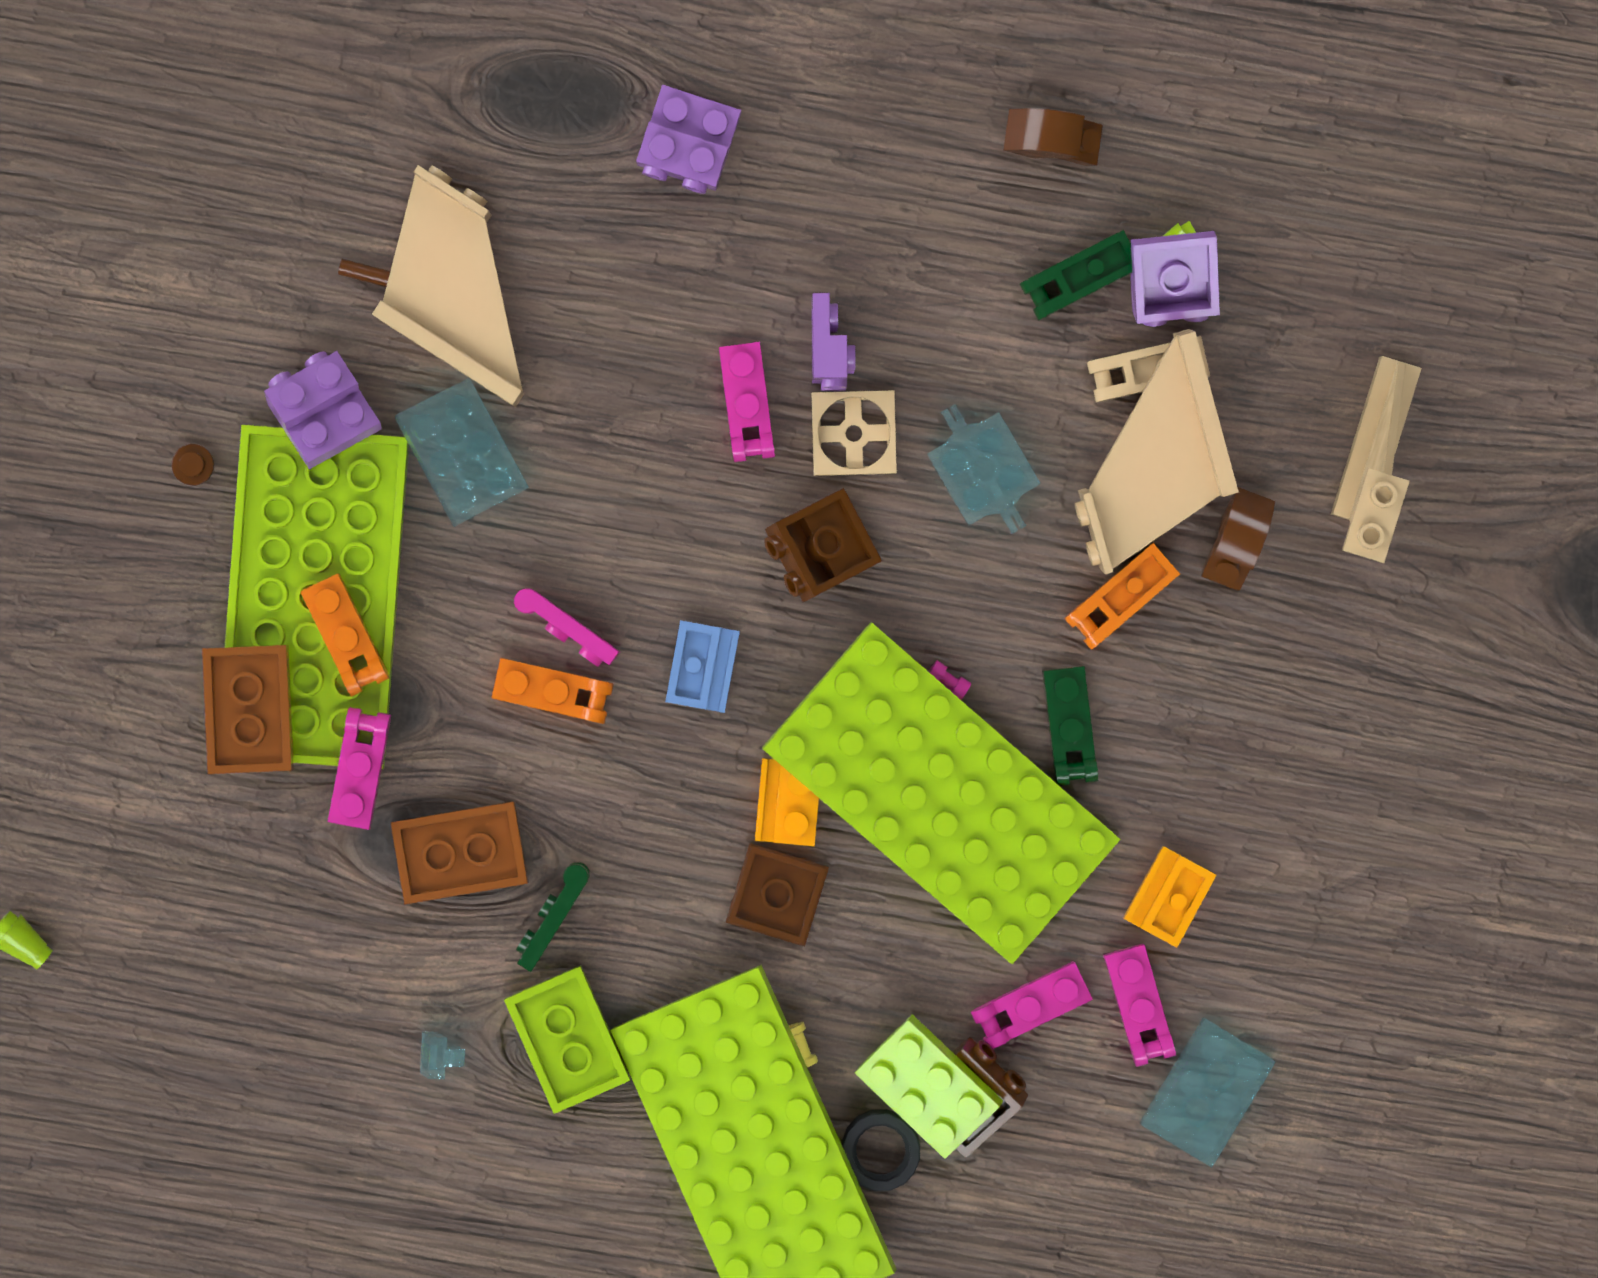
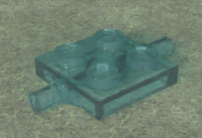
[927,404,1041,534]

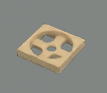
[811,390,897,476]

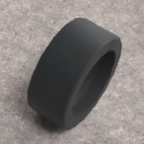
[842,1109,920,1191]

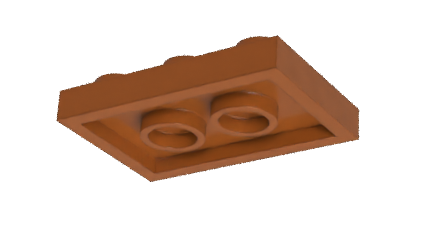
[202,645,294,774]
[391,801,529,905]

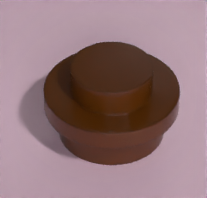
[172,444,214,486]

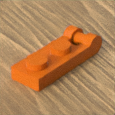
[1064,543,1180,650]
[300,573,390,697]
[491,658,614,724]

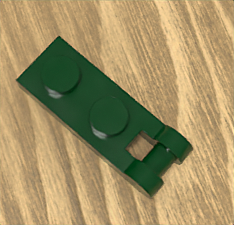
[1020,230,1132,321]
[1042,666,1098,786]
[516,862,590,972]

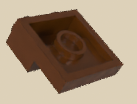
[764,488,882,603]
[953,1037,1028,1158]

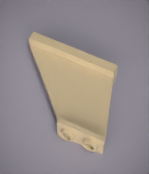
[372,165,524,408]
[1074,329,1239,574]
[1330,356,1422,563]

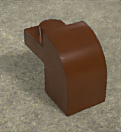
[1003,108,1103,166]
[1201,487,1275,591]

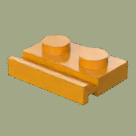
[755,758,819,846]
[1123,846,1217,948]

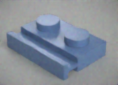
[665,620,740,713]

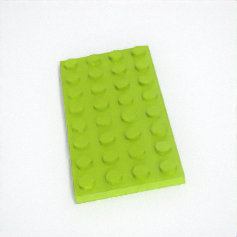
[225,425,409,769]
[762,622,1121,964]
[610,965,897,1278]

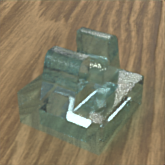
[420,1032,465,1079]

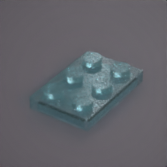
[394,378,529,527]
[1139,1017,1276,1168]

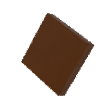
[726,843,829,947]

